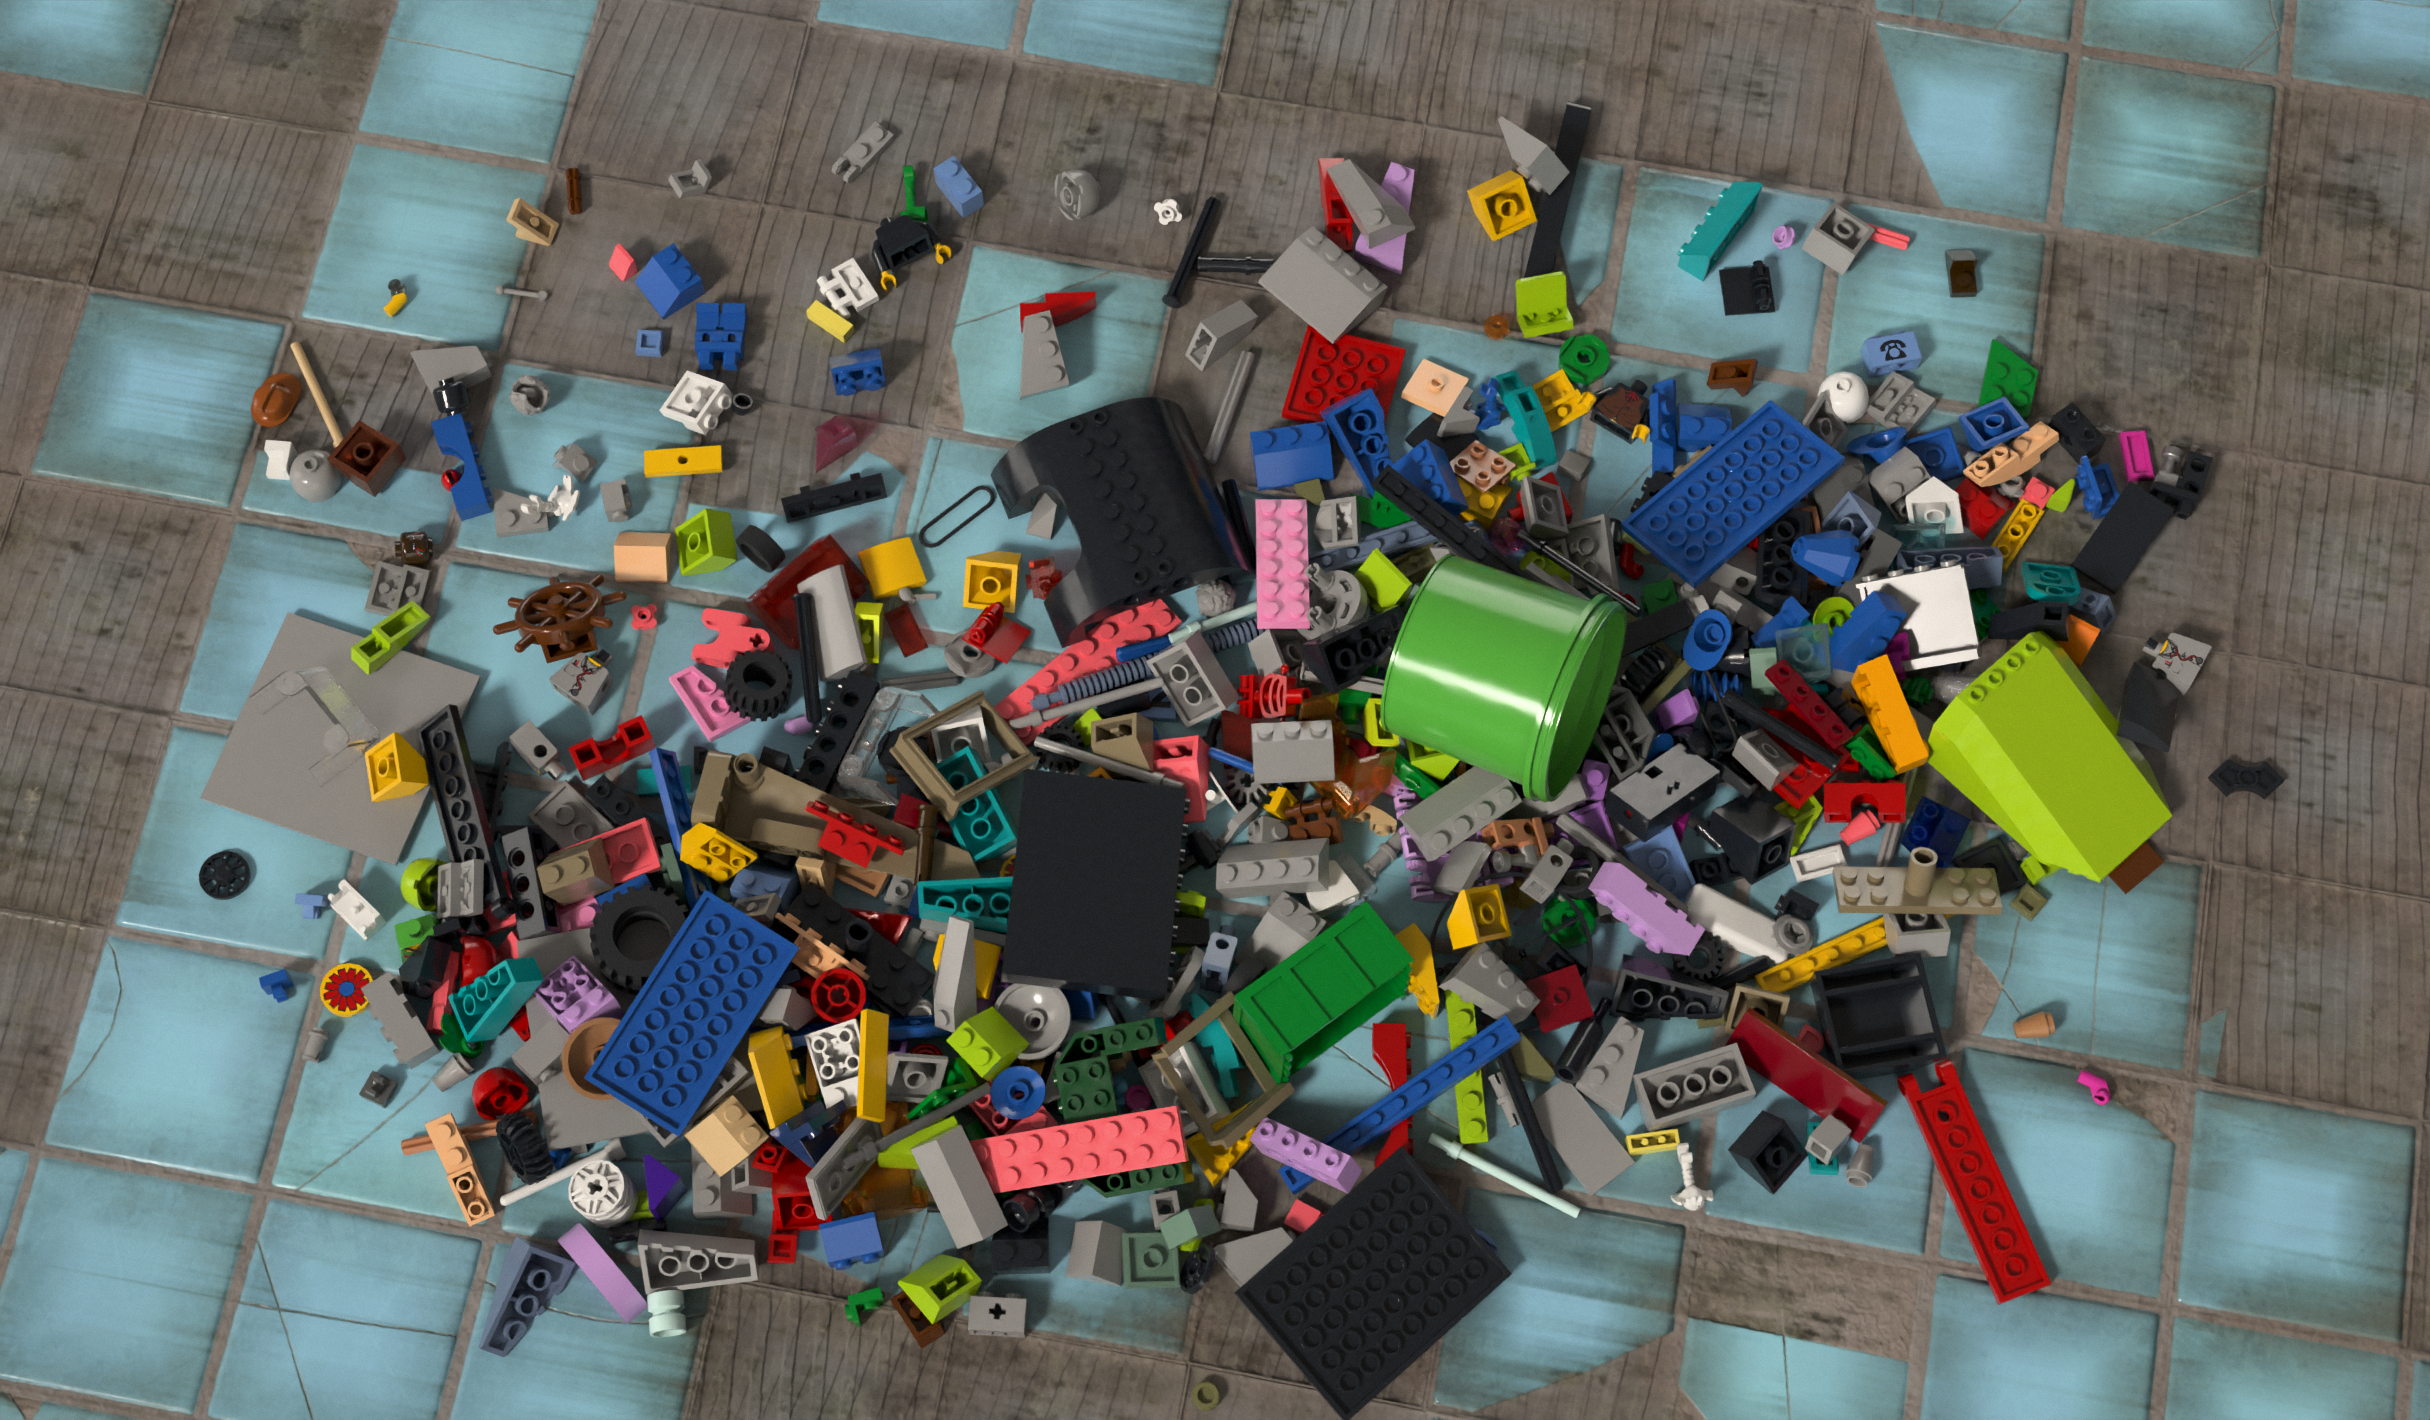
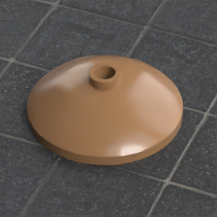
[561,1017,621,1100]

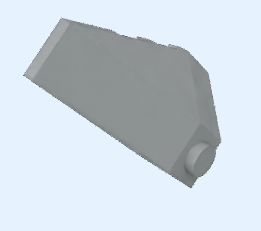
[1327,159,1415,249]

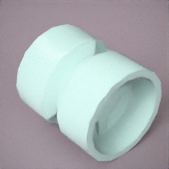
[647,1290,687,1337]

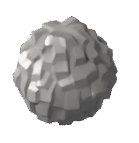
[509,374,551,416]
[1195,579,1237,619]

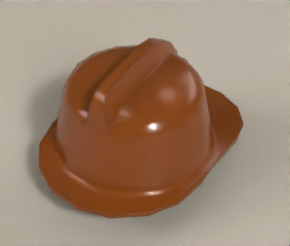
[251,373,302,428]

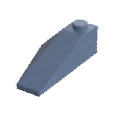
[479,1236,575,1357]

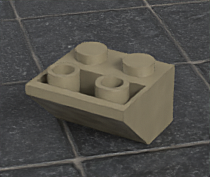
[1091,712,1153,779]

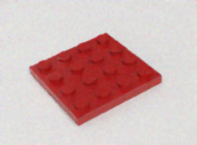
[1281,325,1406,429]

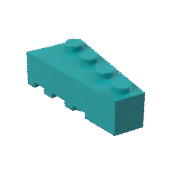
[917,877,1013,933]
[448,957,544,1042]

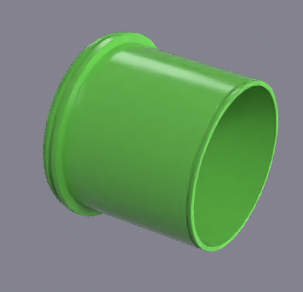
[1380,554,1627,802]

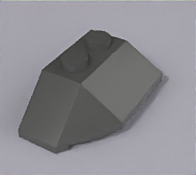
[1813,452,1875,523]
[1594,685,1656,782]

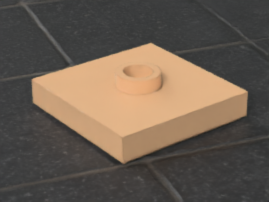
[1401,359,1469,417]

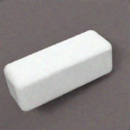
[1684,883,1795,965]

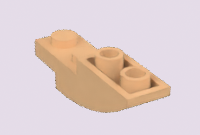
[1963,421,2059,487]
[425,1112,495,1227]

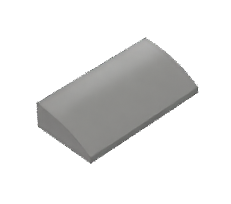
[797,565,867,682]

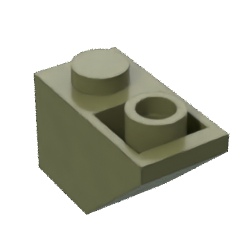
[1495,1032,1555,1084]

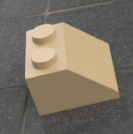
[684,1095,769,1177]

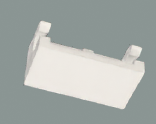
[328,879,386,942]

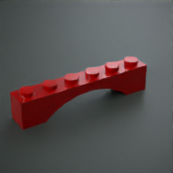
[1372,1023,1413,1169]

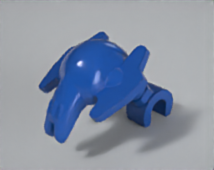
[1469,378,1506,430]

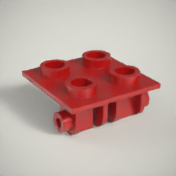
[962,602,1031,664]

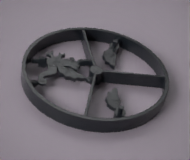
[1430,872,1593,1034]

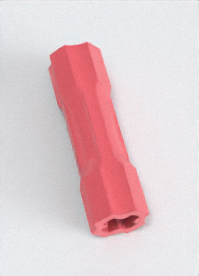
[427,951,461,1035]

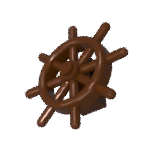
[493,574,627,664]

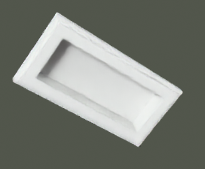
[1789,844,1848,883]

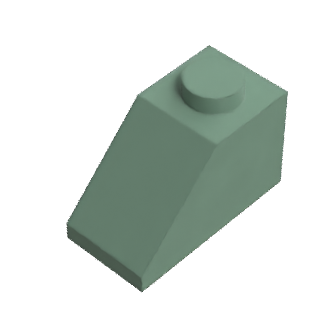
[1749,647,1781,700]

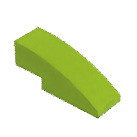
[351,600,430,675]

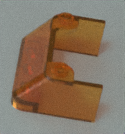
[1298,692,1397,820]

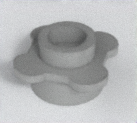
[1998,475,2025,497]

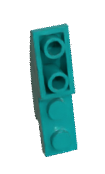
[1494,370,1557,470]
[1189,993,1246,1099]

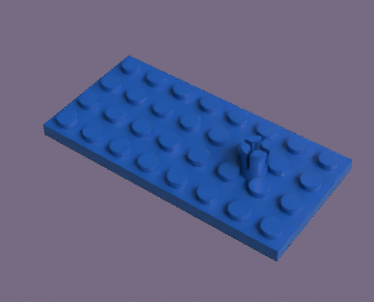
[1621,400,1845,589]
[584,889,800,1137]

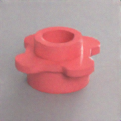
[631,604,657,630]

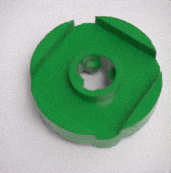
[1558,334,1610,386]
[1541,896,1596,950]

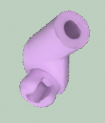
[784,711,815,735]

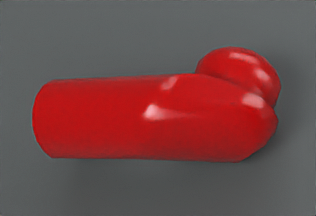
[1619,543,1644,579]

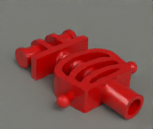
[1237,664,1312,722]

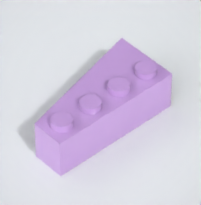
[1355,162,1415,275]
[1588,862,1705,956]

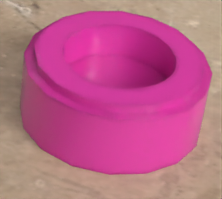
[1125,1085,1152,1112]

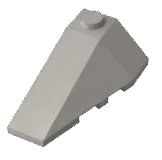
[933,915,977,1033]

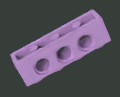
[1250,1117,1362,1194]

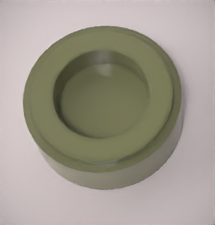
[1192,1381,1220,1411]

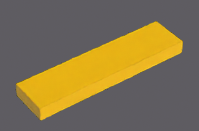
[857,1009,889,1123]

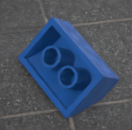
[1250,421,1334,491]

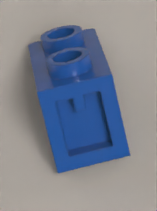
[1750,596,1810,650]

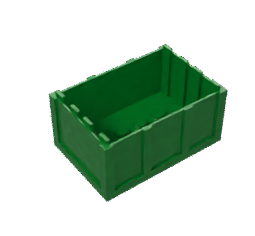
[1233,901,1414,1084]

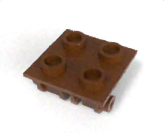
[2108,842,2165,894]

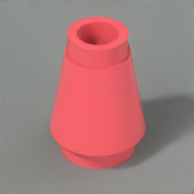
[1839,810,1881,846]

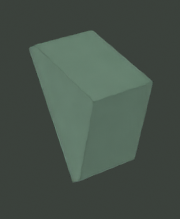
[1159,1204,1221,1251]

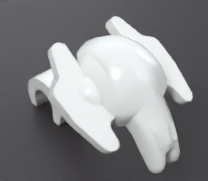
[520,475,580,521]
[1670,1143,1714,1211]

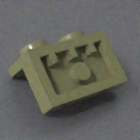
[1391,543,1437,591]

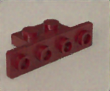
[1764,659,1854,749]

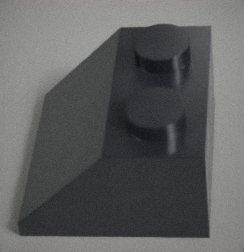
[1728,1110,1808,1195]
[992,1217,1050,1275]

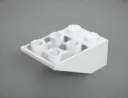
[804,1018,860,1110]

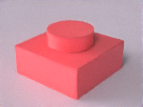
[2018,477,2055,510]

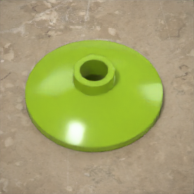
[1813,597,1854,644]

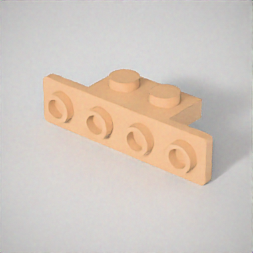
[775,913,870,980]

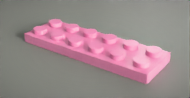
[1255,499,1310,629]

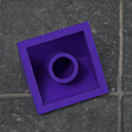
[643,1154,687,1219]

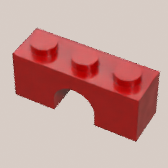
[568,715,656,781]
[1824,780,1906,823]

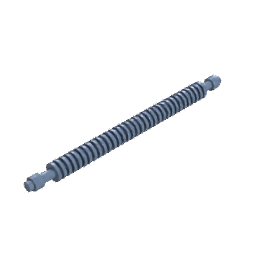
[1030,618,1268,711]

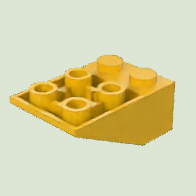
[1395,922,1440,1020]

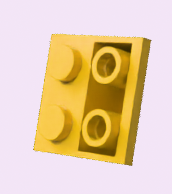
[680,822,758,884]

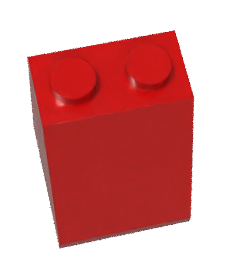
[772,1154,834,1233]

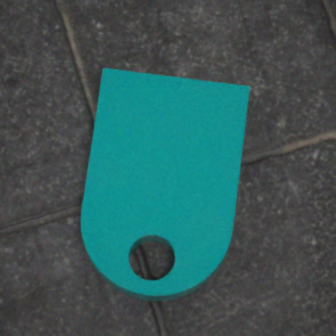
[2020,561,2081,606]

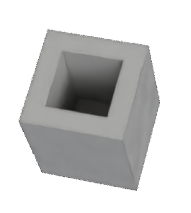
[1805,1114,1852,1165]

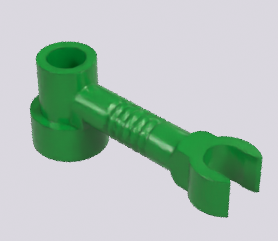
[900,165,928,223]

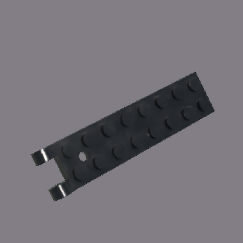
[416,704,517,937]

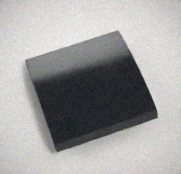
[1405,413,1480,462]

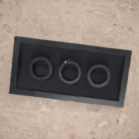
[1755,508,1811,608]

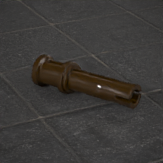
[913,805,941,887]

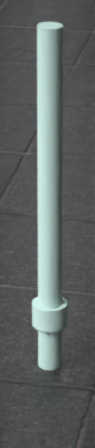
[1168,601,1257,644]
[1428,1133,1581,1218]

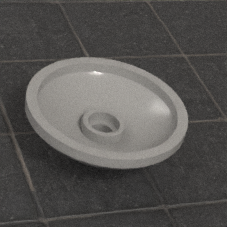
[994,983,1072,1060]

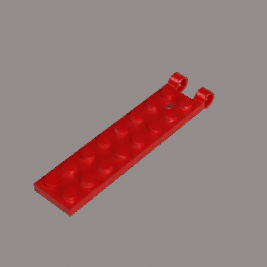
[1897,1059,2051,1305]

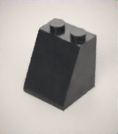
[1709,794,1797,885]

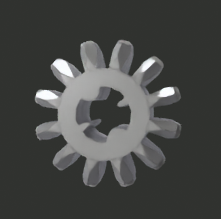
[1225,767,1270,806]

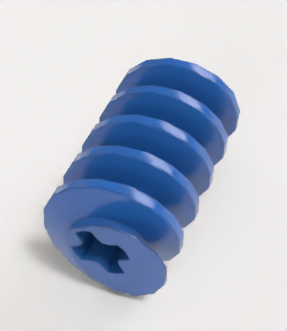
[1690,670,1744,704]

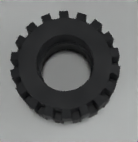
[724,649,793,722]

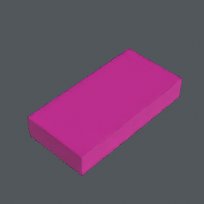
[2118,430,2155,482]

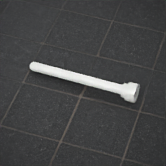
[500,1138,627,1206]

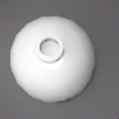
[1817,371,1869,423]

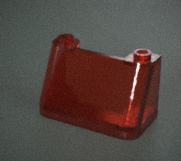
[744,534,870,650]

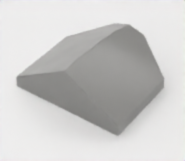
[1313,496,1362,550]

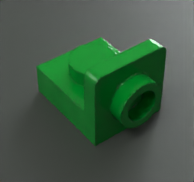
[844,1287,885,1327]

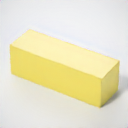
[806,300,854,343]
[1625,1129,1680,1156]

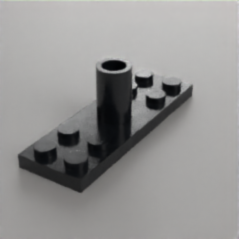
[776,883,935,1020]

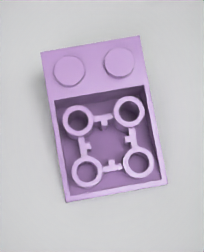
[533,955,625,1035]

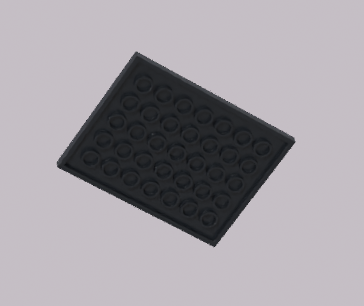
[1234,1146,1512,1420]

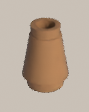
[2013,1011,2055,1038]

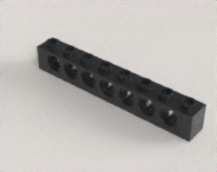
[756,670,881,871]

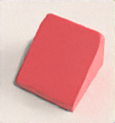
[609,243,638,282]

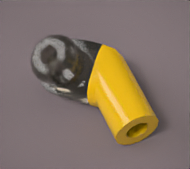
[383,279,408,317]

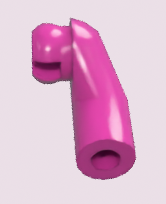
[2077,1069,2111,1105]

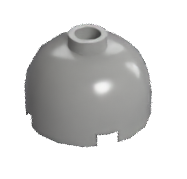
[1055,169,1101,220]
[290,449,343,502]

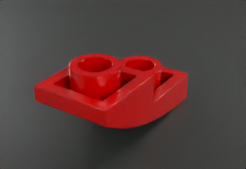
[752,1135,793,1173]

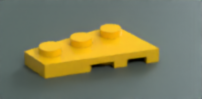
[1185,1101,1267,1187]

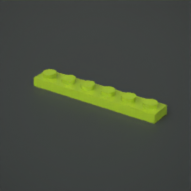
[1444,989,1488,1145]

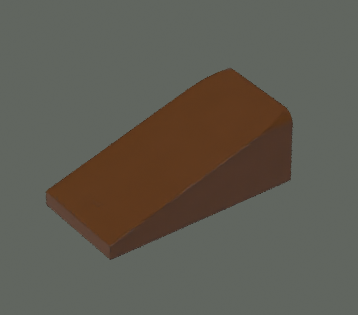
[890,1290,944,1348]

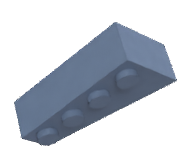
[1893,546,2003,589]

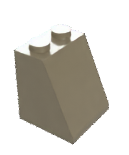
[537,837,615,906]

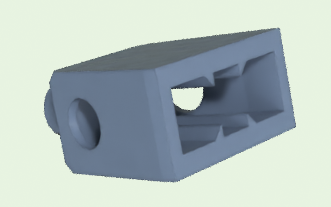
[1200,925,1238,994]

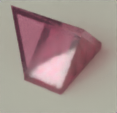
[815,416,858,473]

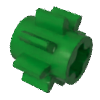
[1901,676,1935,708]

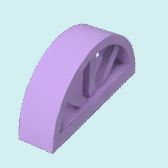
[557,1222,648,1324]

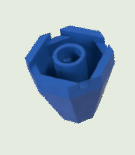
[1791,529,1860,587]

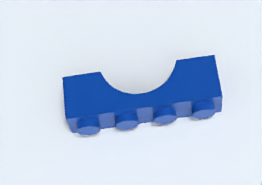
[431,413,494,521]

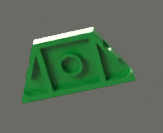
[1977,339,2038,421]

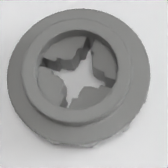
[1771,914,1813,957]

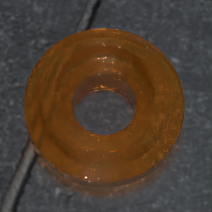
[1484,315,1509,340]

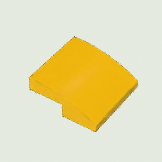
[1532,369,1588,433]
[857,537,927,600]

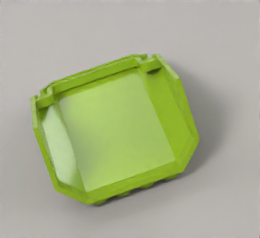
[1927,631,2172,883]

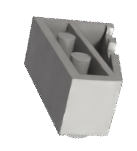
[1438,942,1540,1025]
[1575,1016,1644,1120]

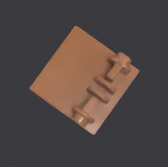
[1450,440,1516,493]

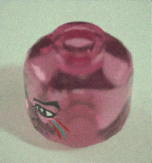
[1488,516,1525,555]

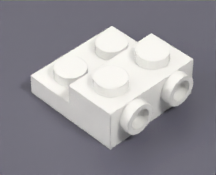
[659,371,733,435]

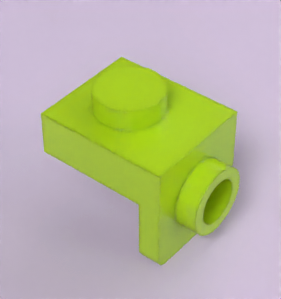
[1498,443,1537,482]

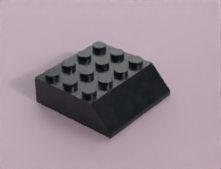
[1809,953,1947,1080]

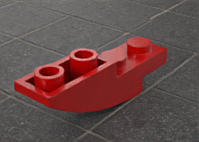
[1318,158,1353,253]

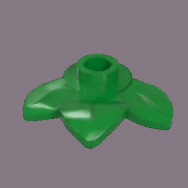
[439,1013,484,1059]

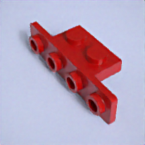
[804,800,907,868]

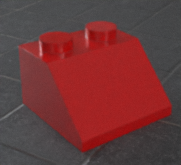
[1954,478,2016,541]

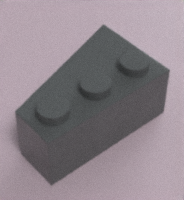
[1830,528,1902,609]

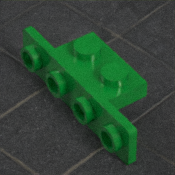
[1349,490,1440,544]
[1378,747,1452,799]

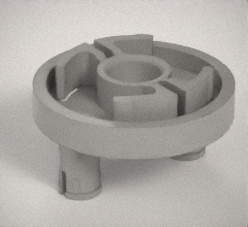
[1297,563,1367,641]

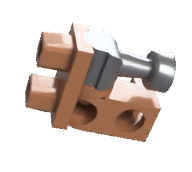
[1481,817,1554,873]

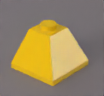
[963,551,1022,613]
[365,732,429,802]
[1447,883,1512,950]
[933,934,1001,999]

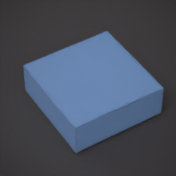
[635,329,664,357]

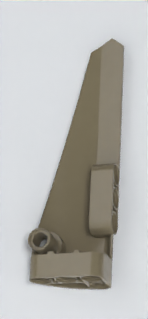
[691,750,981,881]

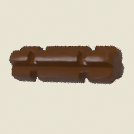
[566,167,583,215]

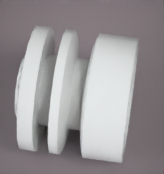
[568,1159,639,1228]

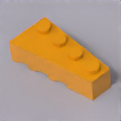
[1850,654,1930,775]

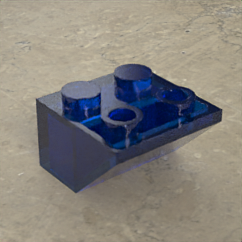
[1900,795,1971,868]

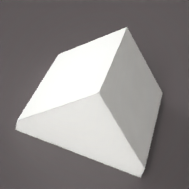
[1906,476,1964,535]

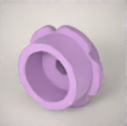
[1772,225,1795,250]

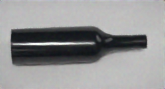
[1553,997,1612,1084]

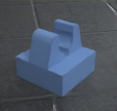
[295,893,329,919]

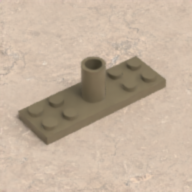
[1832,847,2003,915]

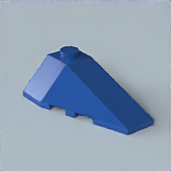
[1320,388,1393,499]

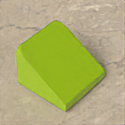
[2045,479,2075,513]
[1073,707,1102,747]

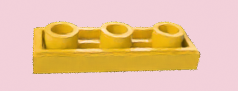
[644,445,723,478]
[1991,498,2045,573]

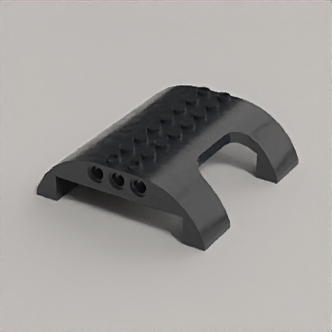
[991,397,1256,648]

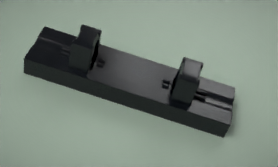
[781,472,887,523]

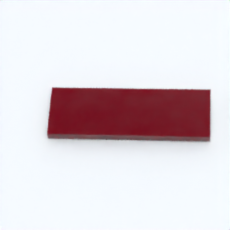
[1724,1007,1888,1143]

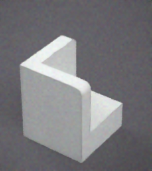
[264,440,297,480]

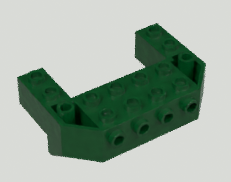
[1053,1016,1194,1198]

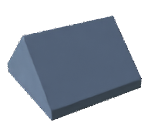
[1820,491,1882,552]

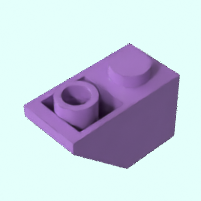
[1653,689,1700,734]

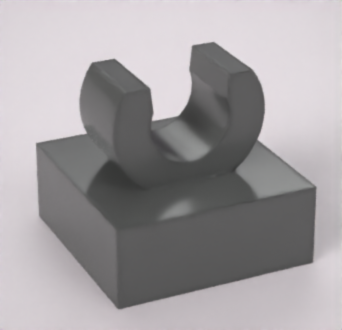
[359,1070,398,1108]

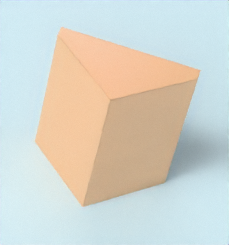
[614,532,672,583]

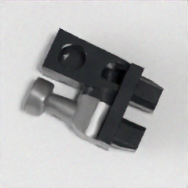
[2149,446,2213,520]

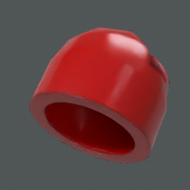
[441,469,462,492]

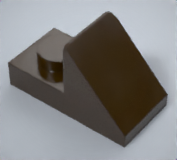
[1945,250,1978,298]

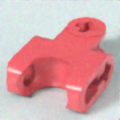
[691,608,774,669]

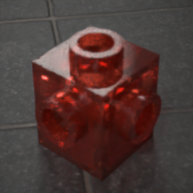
[1025,556,1062,600]

